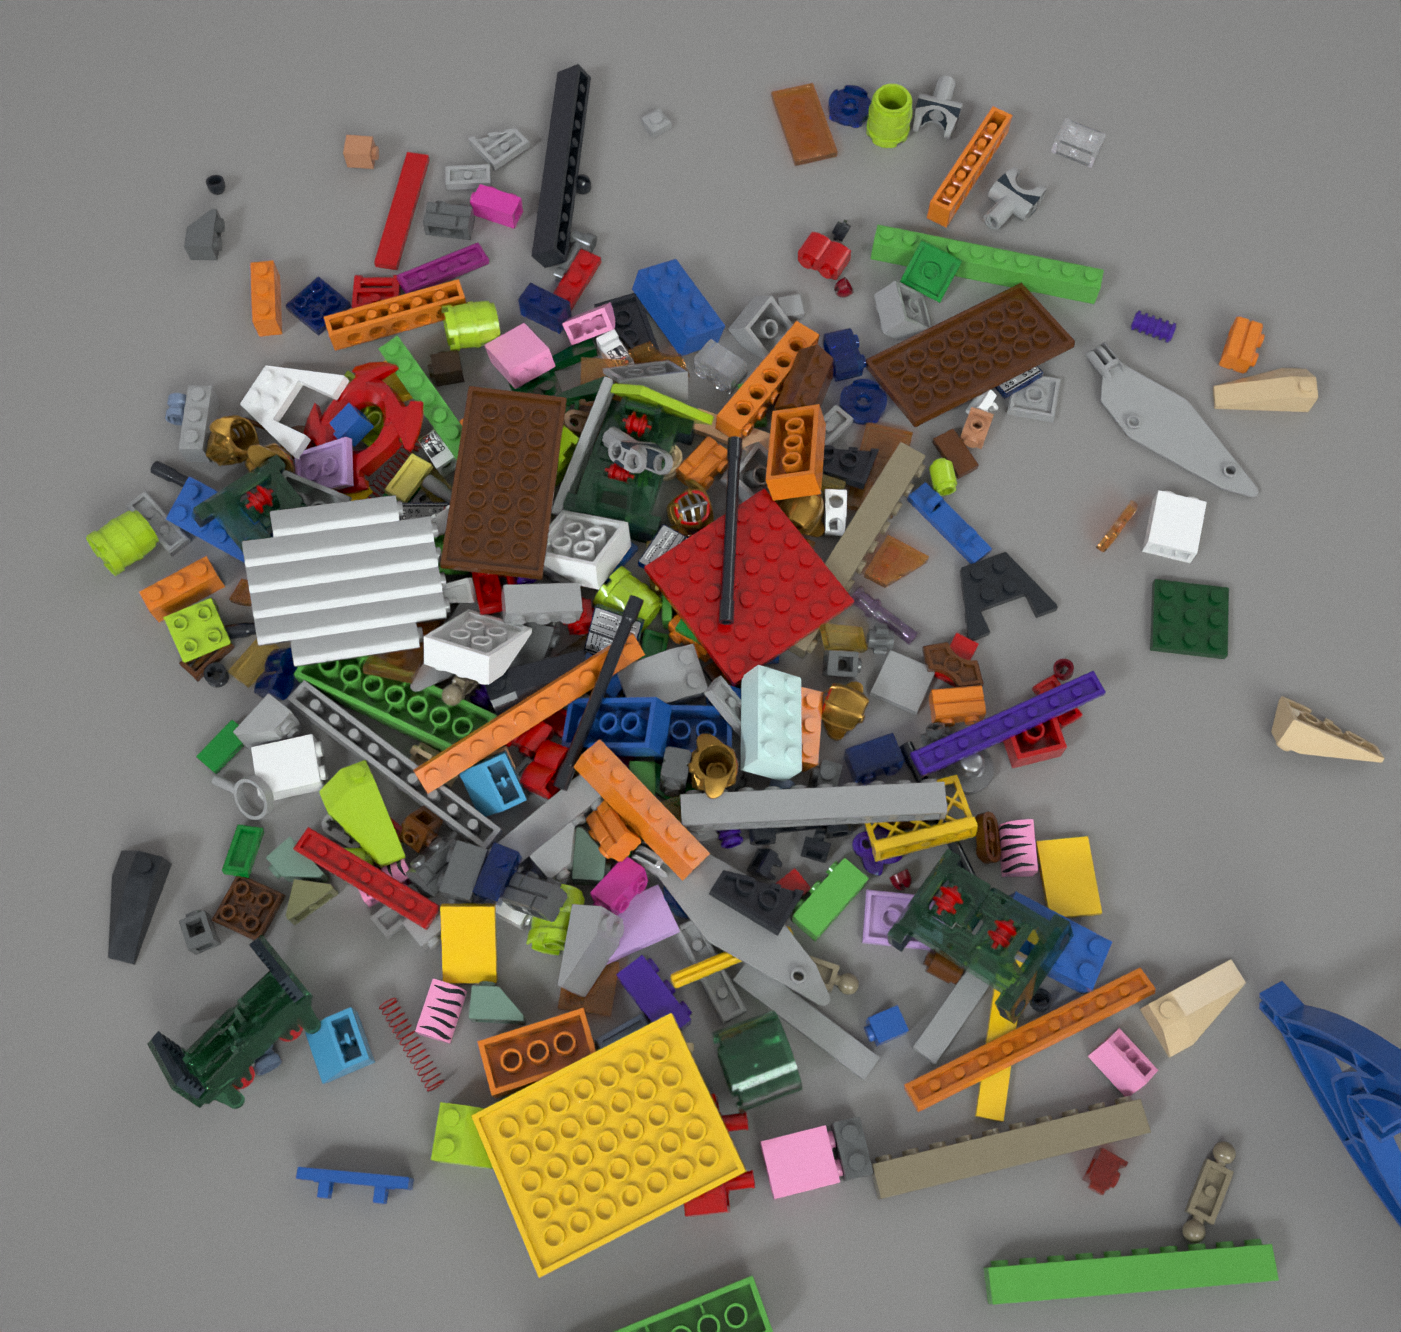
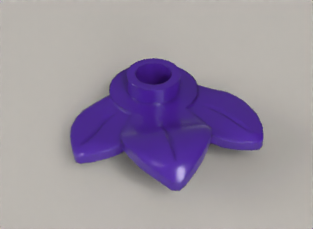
[852,825,903,876]

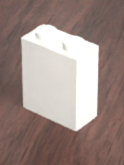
[1142,490,1207,563]
[251,734,328,801]

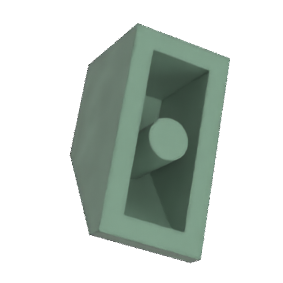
[572,827,611,886]
[266,837,329,883]
[469,981,526,1025]

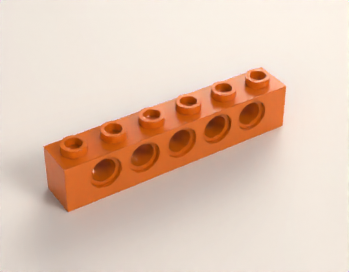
[927,106,1013,228]
[324,279,466,351]
[715,321,820,439]

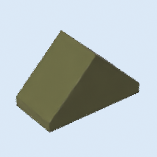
[286,879,339,925]

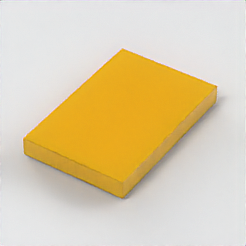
[1036,836,1102,918]
[440,903,498,983]

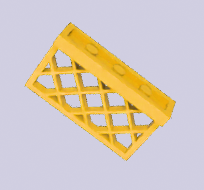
[864,775,978,862]

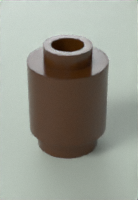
[923,948,965,985]

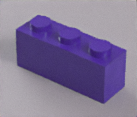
[616,955,692,1031]

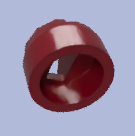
[834,277,854,298]
[1053,659,1074,681]
[889,869,912,891]

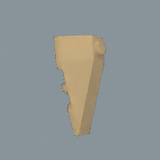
[1213,368,1318,412]
[1271,696,1385,763]
[1140,959,1246,1058]

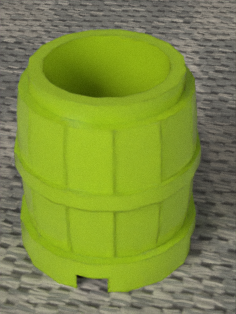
[866,84,912,148]
[441,301,500,351]
[86,510,159,576]
[593,566,663,634]
[526,884,585,955]

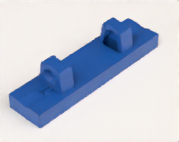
[907,482,992,564]
[296,1167,414,1204]

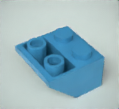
[459,750,527,817]
[305,1007,375,1084]

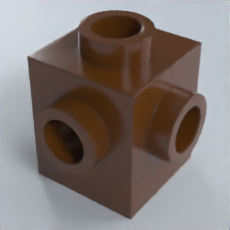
[399,805,443,853]

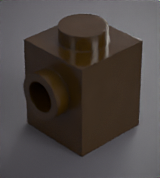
[428,350,465,387]

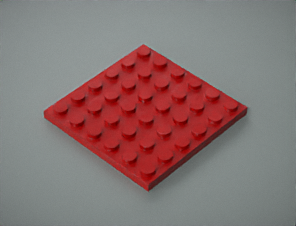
[644,488,854,687]

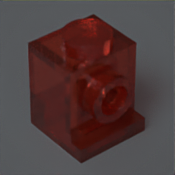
[1082,1148,1128,1196]

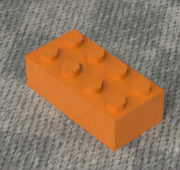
[766,404,826,501]
[477,1008,597,1099]

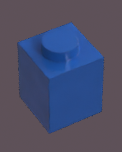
[329,403,374,447]
[864,1005,909,1047]

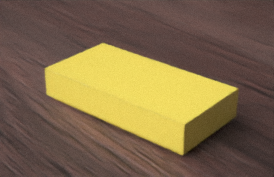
[385,453,433,504]

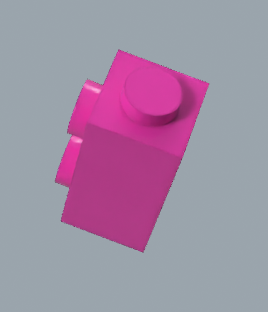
[470,184,523,229]
[590,857,649,916]

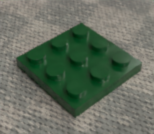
[1150,579,1229,659]

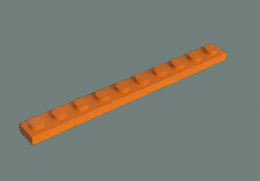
[413,632,645,794]
[904,968,1156,1112]

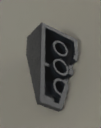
[484,650,586,716]
[108,850,172,965]

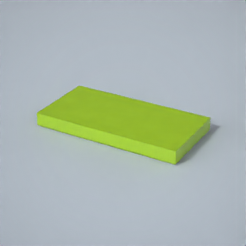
[610,383,714,425]

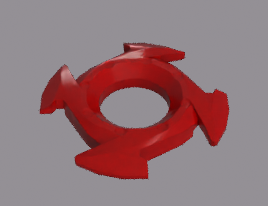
[303,362,423,494]

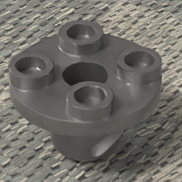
[942,749,994,795]

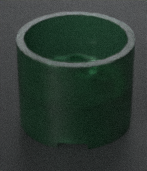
[711,1010,803,1113]

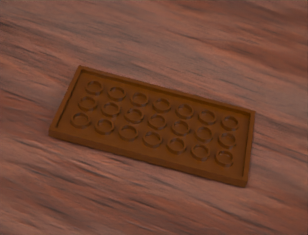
[865,283,1075,427]
[440,386,567,580]

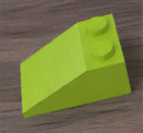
[431,1102,493,1169]

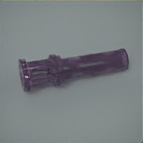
[851,586,918,645]

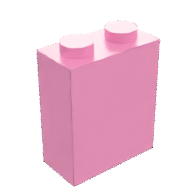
[484,323,556,389]
[760,1125,843,1200]

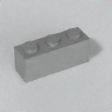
[178,385,220,463]
[501,583,583,626]

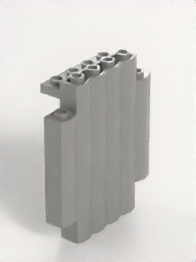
[242,495,450,667]

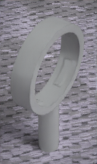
[212,775,274,820]

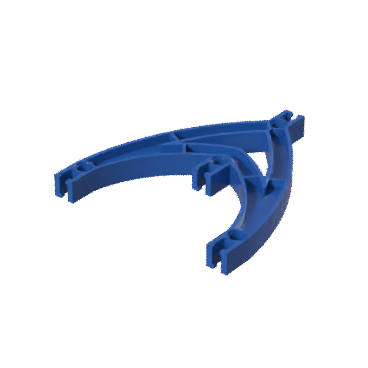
[1259,981,1401,1227]

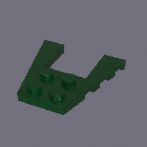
[508,338,615,406]

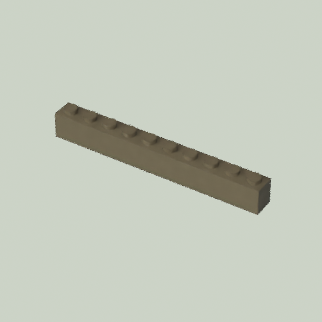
[788,442,926,659]
[872,1096,1151,1200]

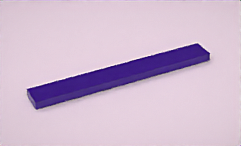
[910,671,1106,778]

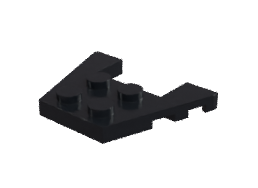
[960,552,1058,641]

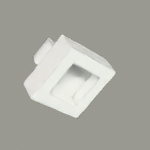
[966,389,998,414]

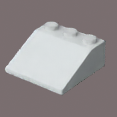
[544,510,631,590]
[424,609,532,685]

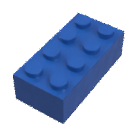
[632,259,725,357]
[166,476,274,563]
[561,697,672,757]
[986,891,1112,994]

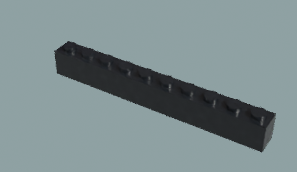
[531,64,591,268]

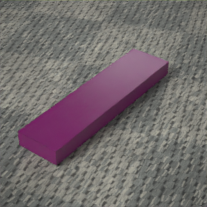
[397,242,489,294]

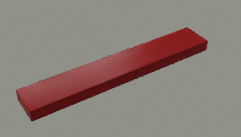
[374,152,430,271]
[293,827,440,930]

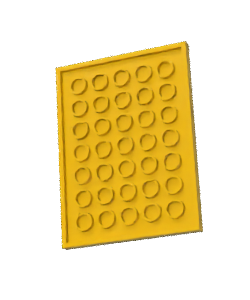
[471,1013,747,1278]

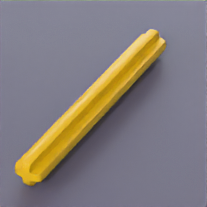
[670,926,794,988]

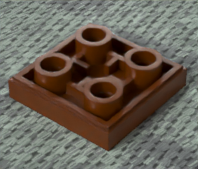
[212,876,286,941]

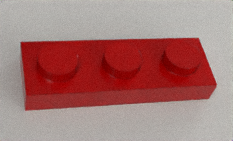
[548,249,602,314]

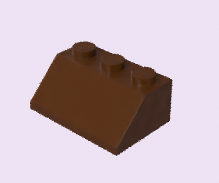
[775,344,833,410]

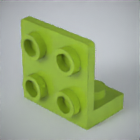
[163,598,231,663]

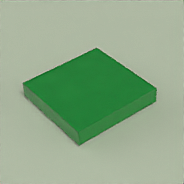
[899,239,963,303]

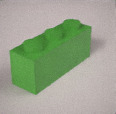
[791,858,869,942]

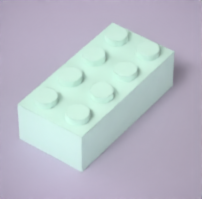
[740,665,802,782]

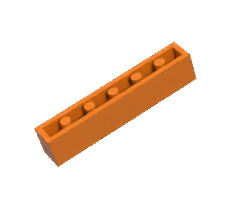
[574,739,710,881]

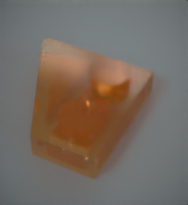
[864,535,929,588]

